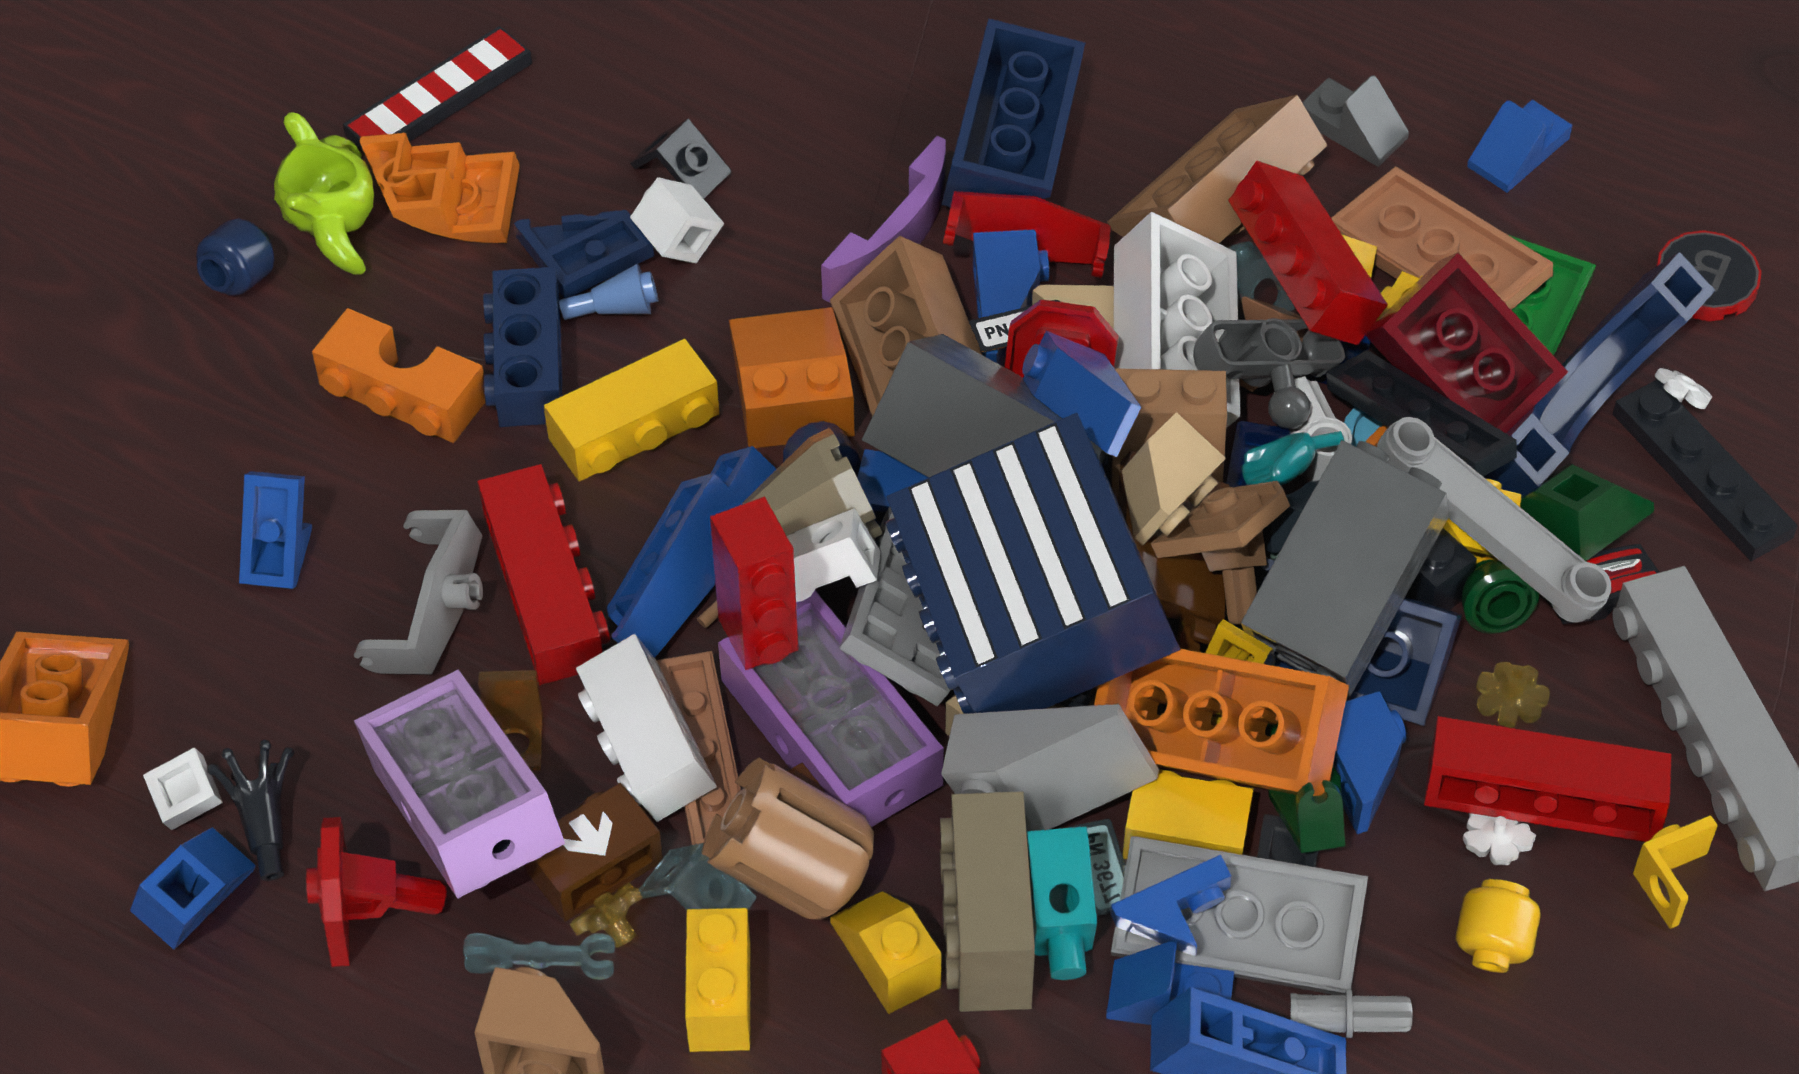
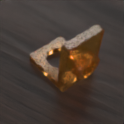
[478,670,543,771]

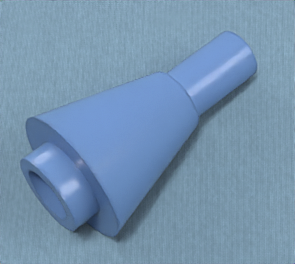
[559,264,658,320]

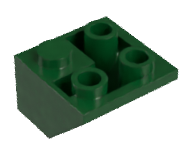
[1520,463,1654,561]

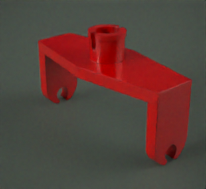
[943,191,1111,278]

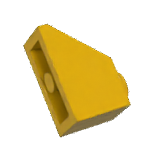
[830,891,941,1014]

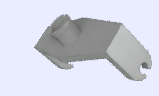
[354,510,483,674]

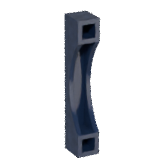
[1483,252,1715,497]

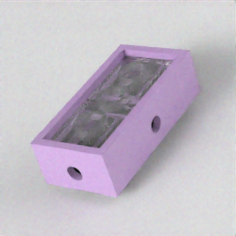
[354,669,565,899]

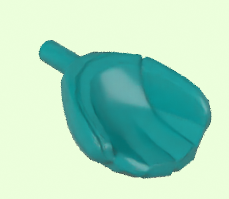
[1241,431,1344,486]

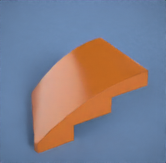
[360,133,520,243]

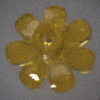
[1476,662,1550,728]
[570,883,643,948]

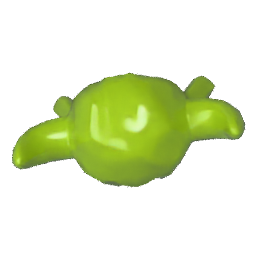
[274,112,374,275]

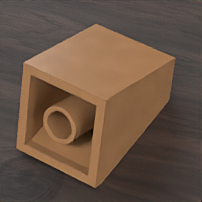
[1109,368,1227,502]

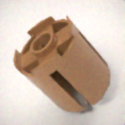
[701,758,874,920]

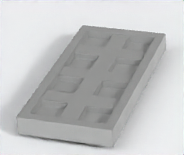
[839,507,950,707]

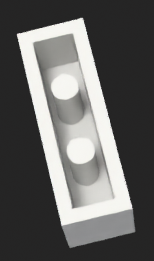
[576,634,717,822]

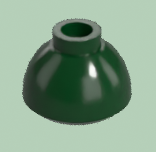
[1462,560,1540,634]

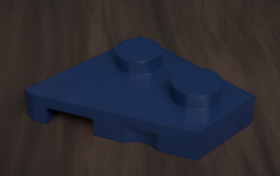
[513,210,654,299]

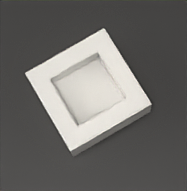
[143,747,223,830]

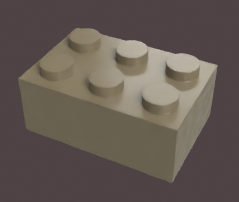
[940,791,1035,1012]

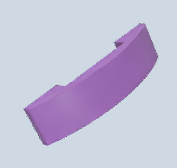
[821,136,946,303]

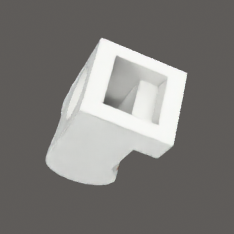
[787,508,881,602]

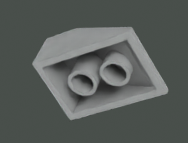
[941,704,1159,833]

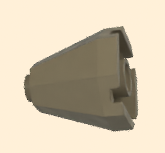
[742,428,882,539]

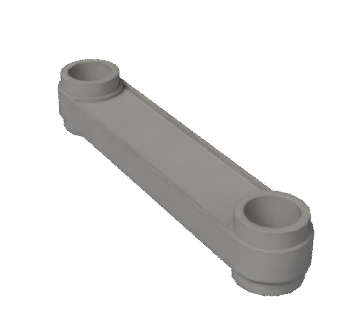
[1378,417,1612,623]

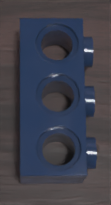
[483,267,563,427]

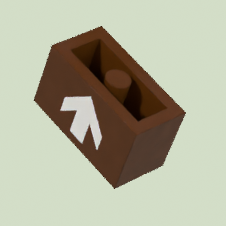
[525,782,663,922]

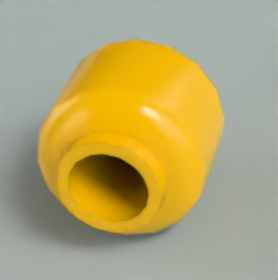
[1456,879,1541,973]

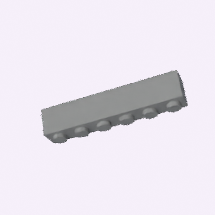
[1612,566,1799,892]

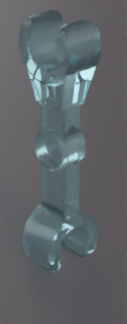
[463,933,615,980]

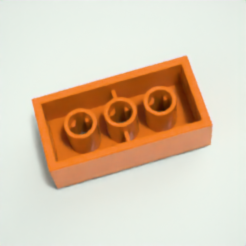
[1094,649,1349,796]

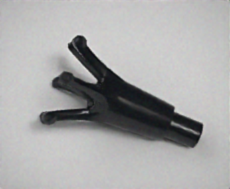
[207,740,294,881]

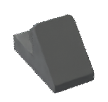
[1302,75,1409,167]

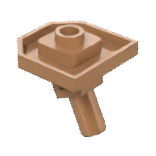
[1151,481,1290,625]

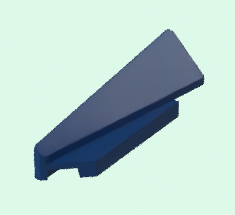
[607,446,776,658]

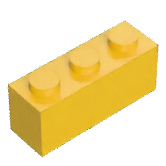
[543,339,719,482]

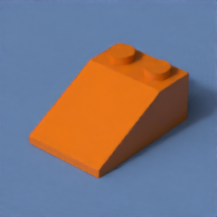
[729,307,855,448]
[0,631,129,787]

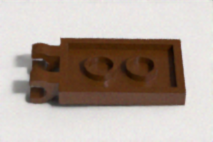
[1118,450,1229,652]

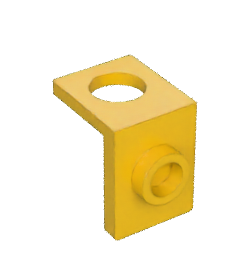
[1633,816,1718,929]

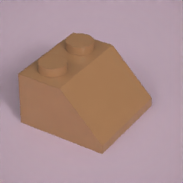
[474,967,605,1074]

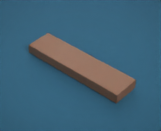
[656,651,741,862]

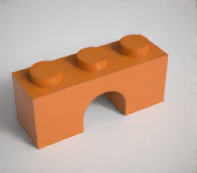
[312,308,486,443]

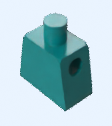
[1027,826,1097,980]

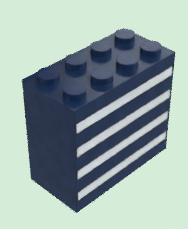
[885,412,1181,714]

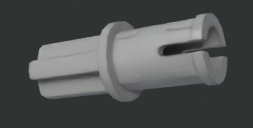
[1291,989,1412,1038]

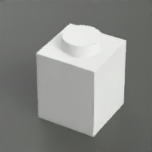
[630,177,724,263]

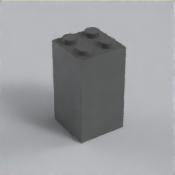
[862,334,1107,477]
[1241,440,1448,697]

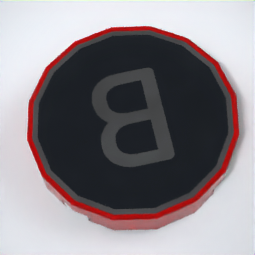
[1656,230,1762,321]

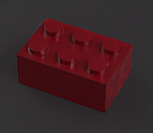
[1364,253,1568,433]

